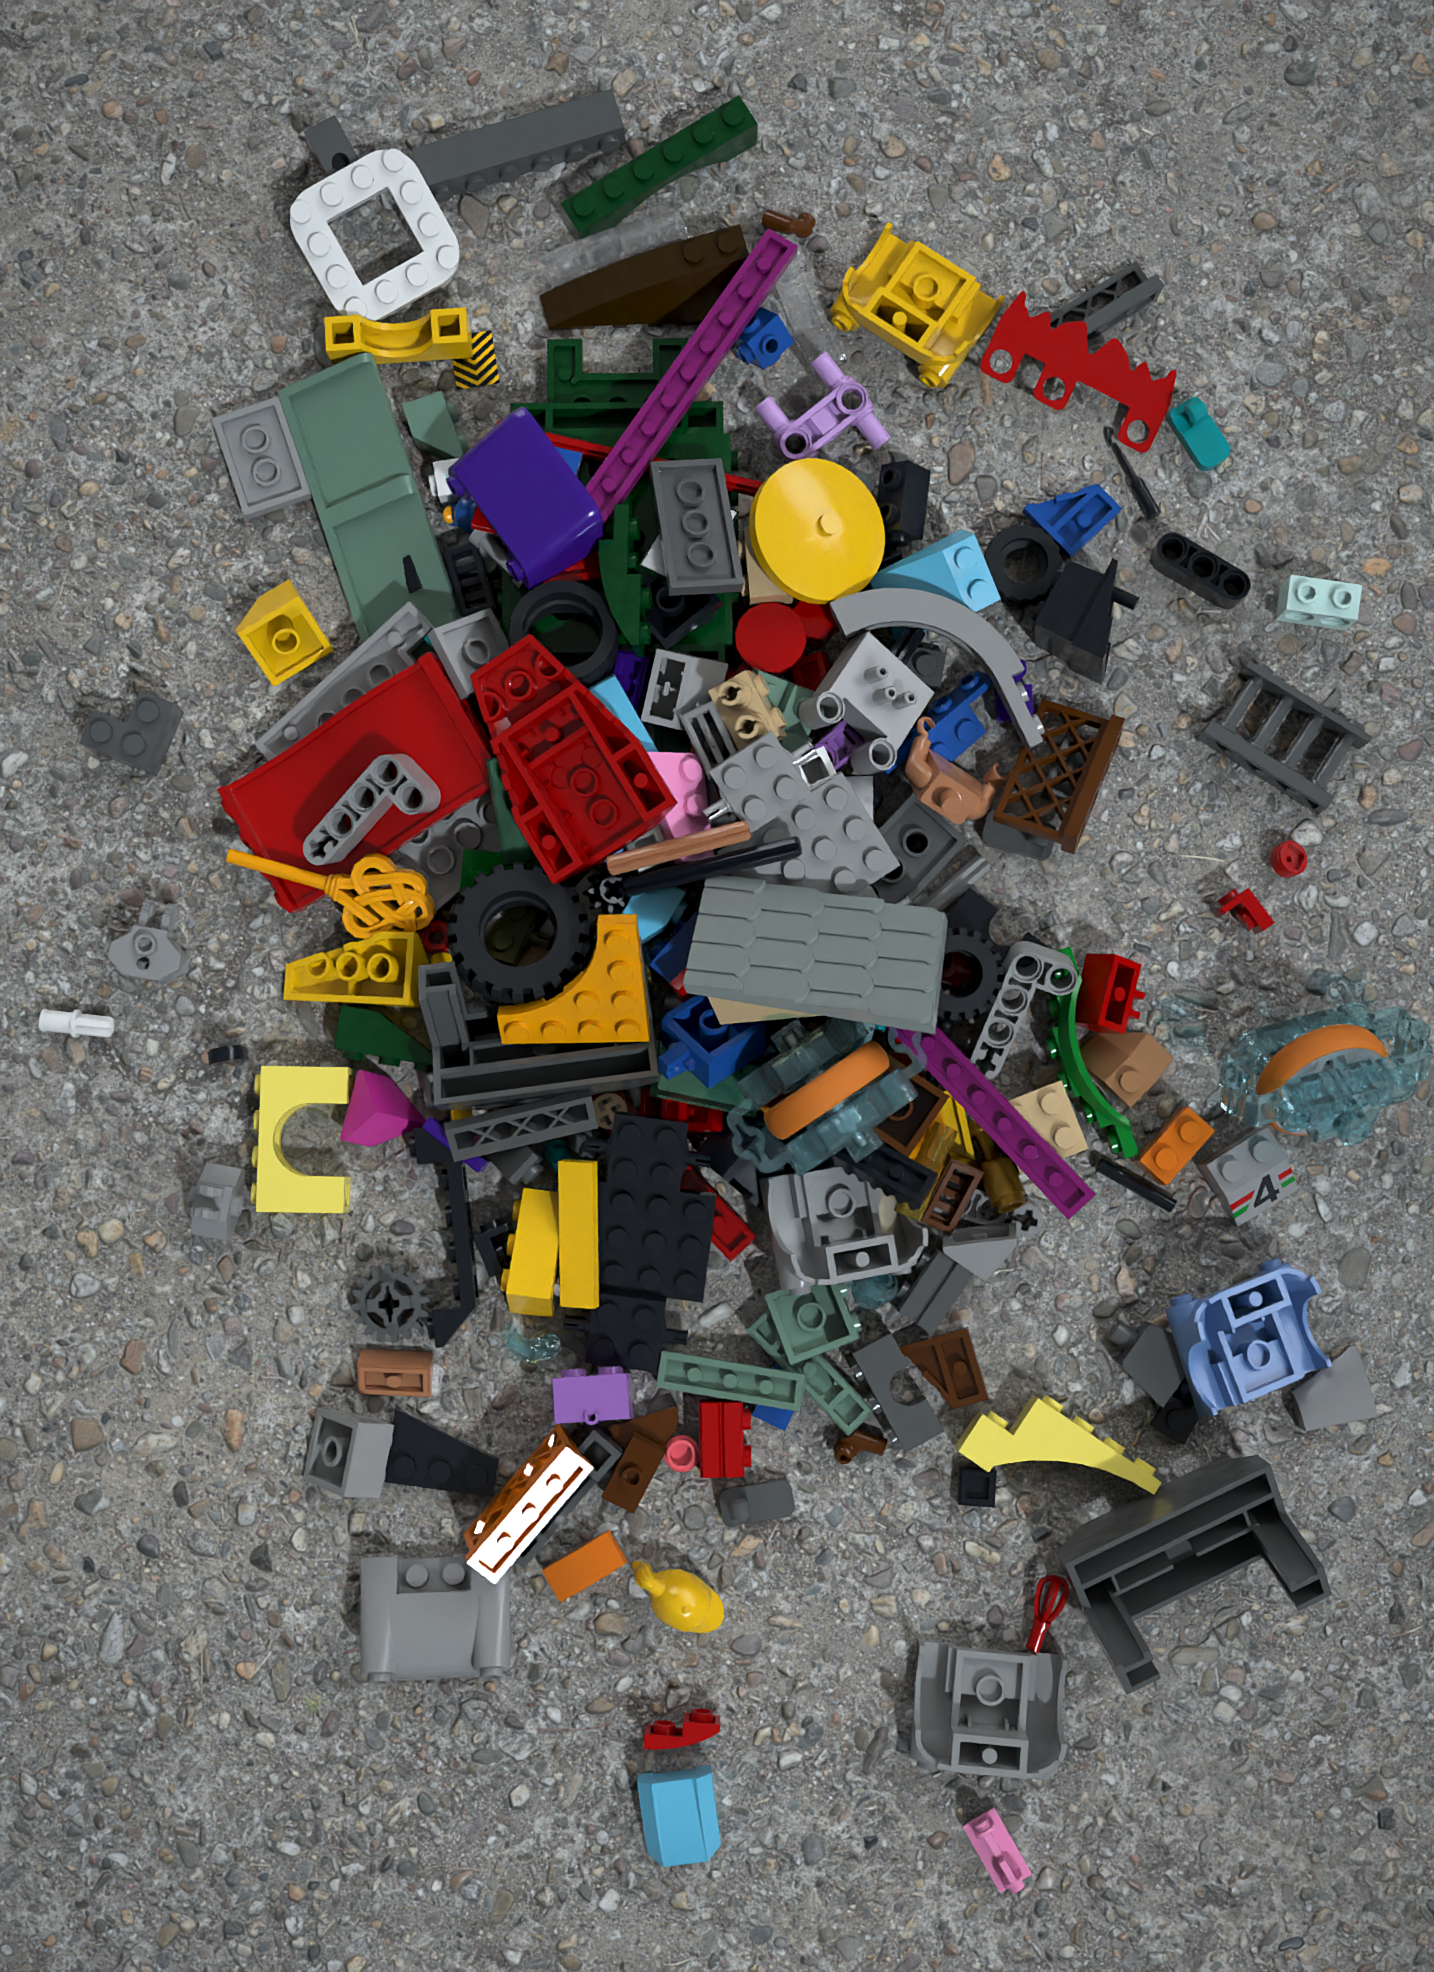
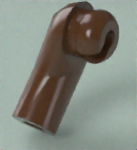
[762,209,816,239]
[833,1429,887,1464]

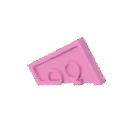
[647,752,714,864]

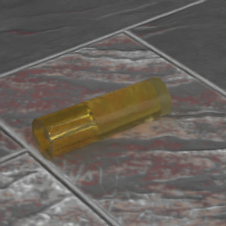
[894,1121,958,1221]

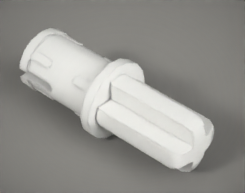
[39,1009,115,1038]

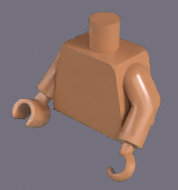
[905,716,1011,826]

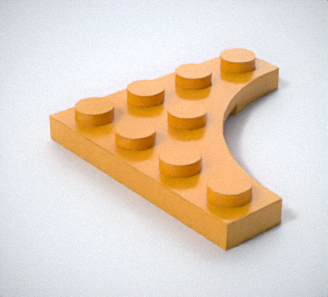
[497,914,650,1044]

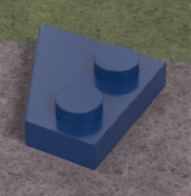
[1022,484,1122,560]

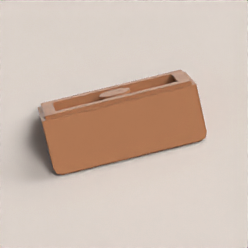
[357,1349,433,1397]

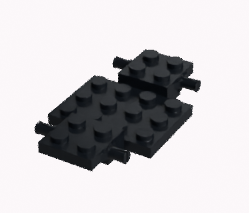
[558,1111,717,1372]

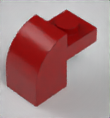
[639,1090,724,1134]

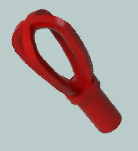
[1025,1575,1069,1653]

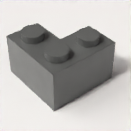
[79,690,184,777]

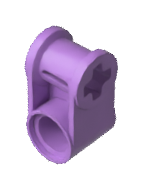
[809,720,868,773]

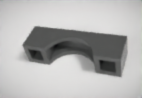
[515,1424,624,1569]

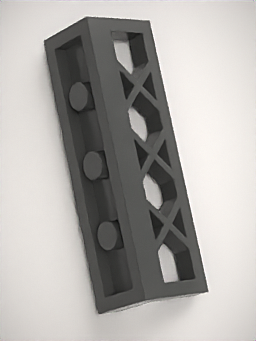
[1030,262,1164,372]
[444,1089,598,1162]

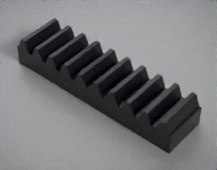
[790,1113,938,1211]

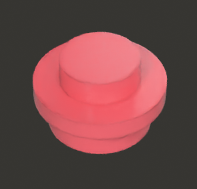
[664,1435,700,1472]

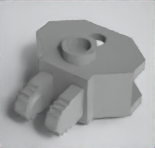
[108,899,191,984]
[187,1162,245,1241]

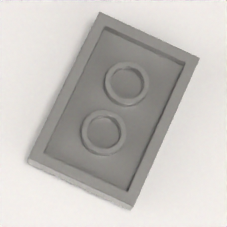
[212,396,313,520]

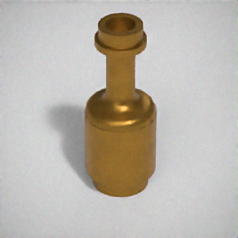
[968,1120,1026,1213]

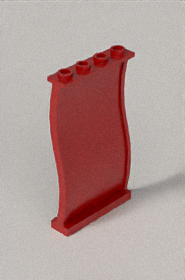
[217,651,498,913]

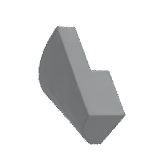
[1290,1344,1378,1431]

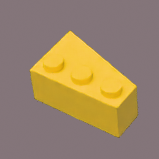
[501,1188,559,1318]

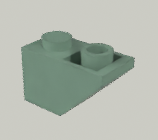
[402,391,469,460]

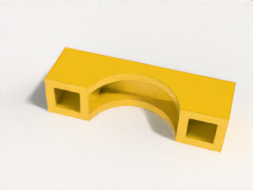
[324,307,473,365]

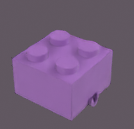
[552,1366,634,1425]

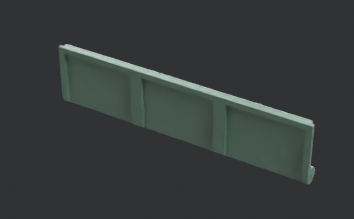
[277,353,492,740]

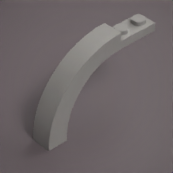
[829,588,1045,751]

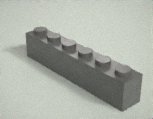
[411,89,626,202]

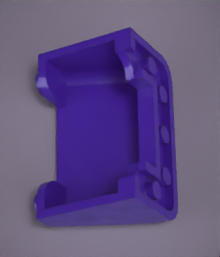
[446,407,603,590]

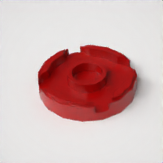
[735,602,806,675]

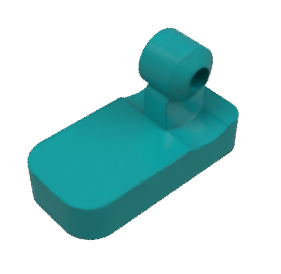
[1167,397,1231,471]

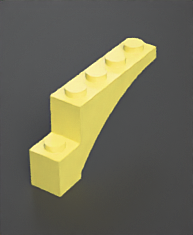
[955,1394,1162,1495]

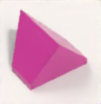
[339,1069,426,1147]

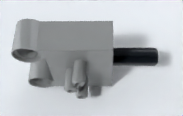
[799,627,935,775]

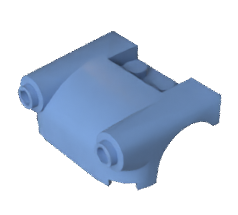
[1165,1257,1332,1418]

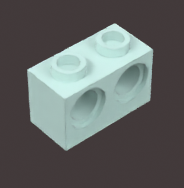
[1275,575,1362,631]

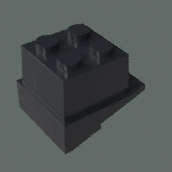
[1032,558,1140,684]

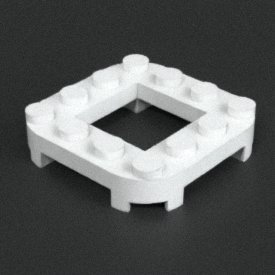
[290,149,459,323]

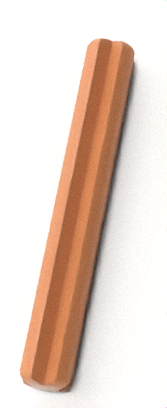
[606,820,751,876]

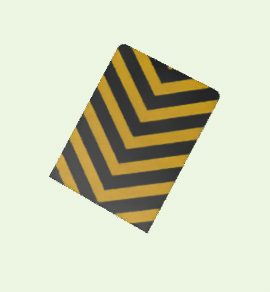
[452,330,500,390]

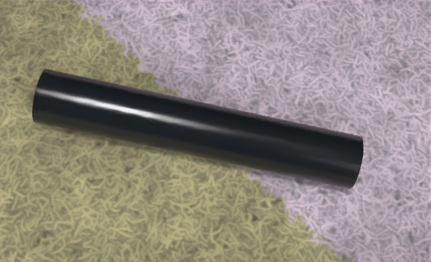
[1095,1158,1177,1213]

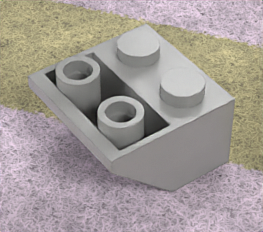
[641,647,728,731]

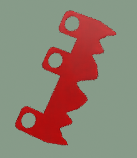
[980,291,1176,453]

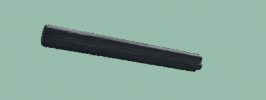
[623,836,802,897]

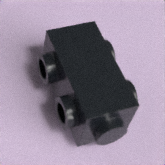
[877,460,931,547]

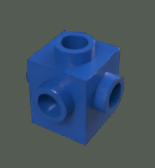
[734,307,794,370]

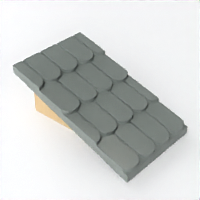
[683,875,948,1034]

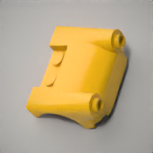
[829,222,1005,389]

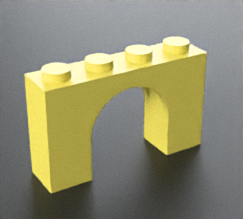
[251,1066,354,1213]

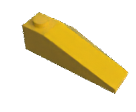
[283,931,429,1008]

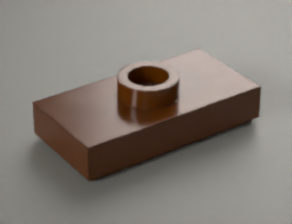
[601,1432,667,1514]

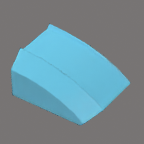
[637,1765,721,1867]

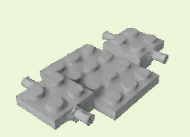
[703,730,914,906]

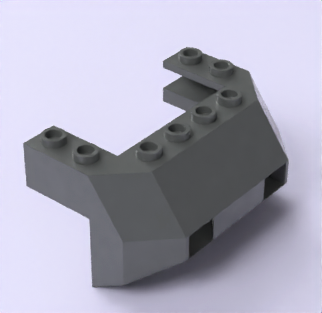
[418,936,660,1110]
[1056,1455,1332,1695]

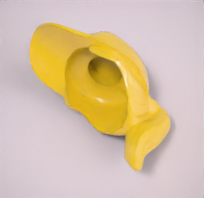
[632,1561,724,1633]

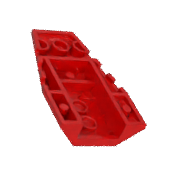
[470,634,678,884]

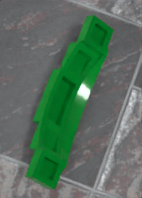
[1044,947,1139,1159]

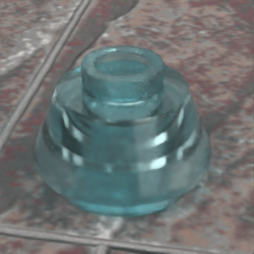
[851,1273,899,1309]

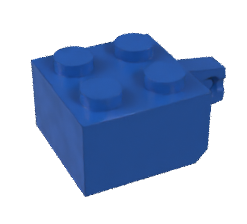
[658,995,766,1089]

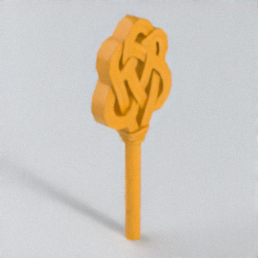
[226,848,436,939]

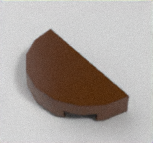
[607,1404,679,1449]

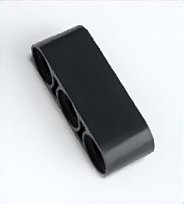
[1150,533,1251,609]

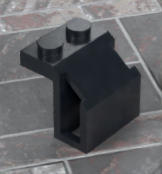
[696,1106,816,1214]

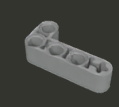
[303,754,441,865]
[966,941,1078,1080]

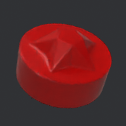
[1270,840,1307,878]

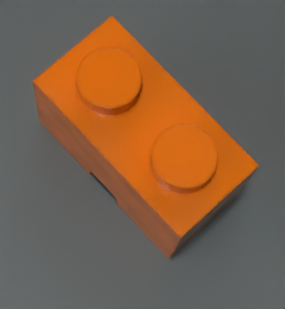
[1132,1106,1215,1185]

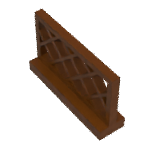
[993,699,1125,854]

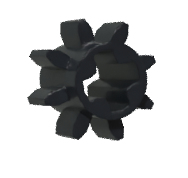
[582,868,626,915]

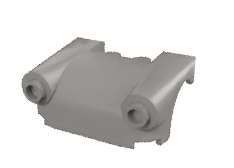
[758,1166,928,1296]
[360,1556,515,1685]
[910,1639,1068,1780]

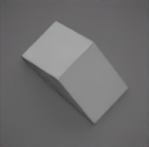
[943,1222,1017,1282]

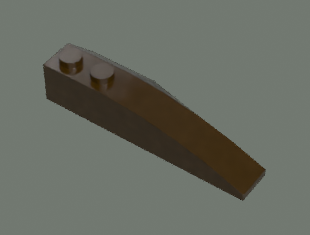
[539,224,749,330]

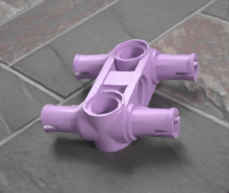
[755,351,891,463]

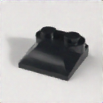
[642,570,723,650]

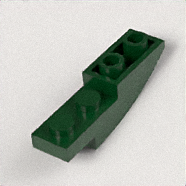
[599,504,652,657]

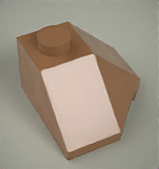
[1080,1033,1174,1109]

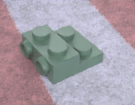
[752,668,824,756]
[763,1282,862,1366]

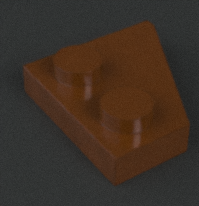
[900,1326,989,1409]

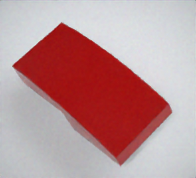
[643,1708,721,1750]

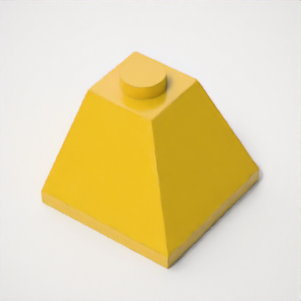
[236,579,334,687]

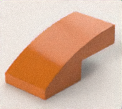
[541,1530,628,1602]

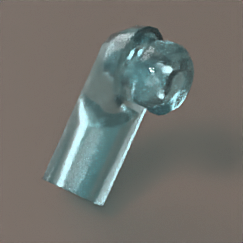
[505,1332,560,1364]

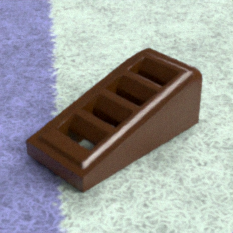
[918,1150,984,1235]

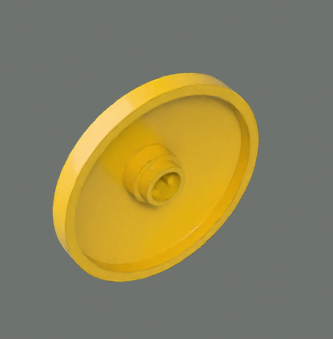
[749,458,885,604]

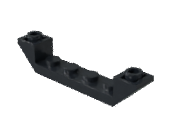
[409,1128,480,1348]

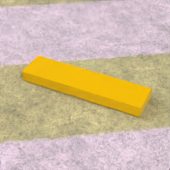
[558,1159,599,1309]

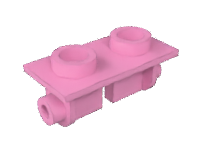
[962,1807,1032,1893]

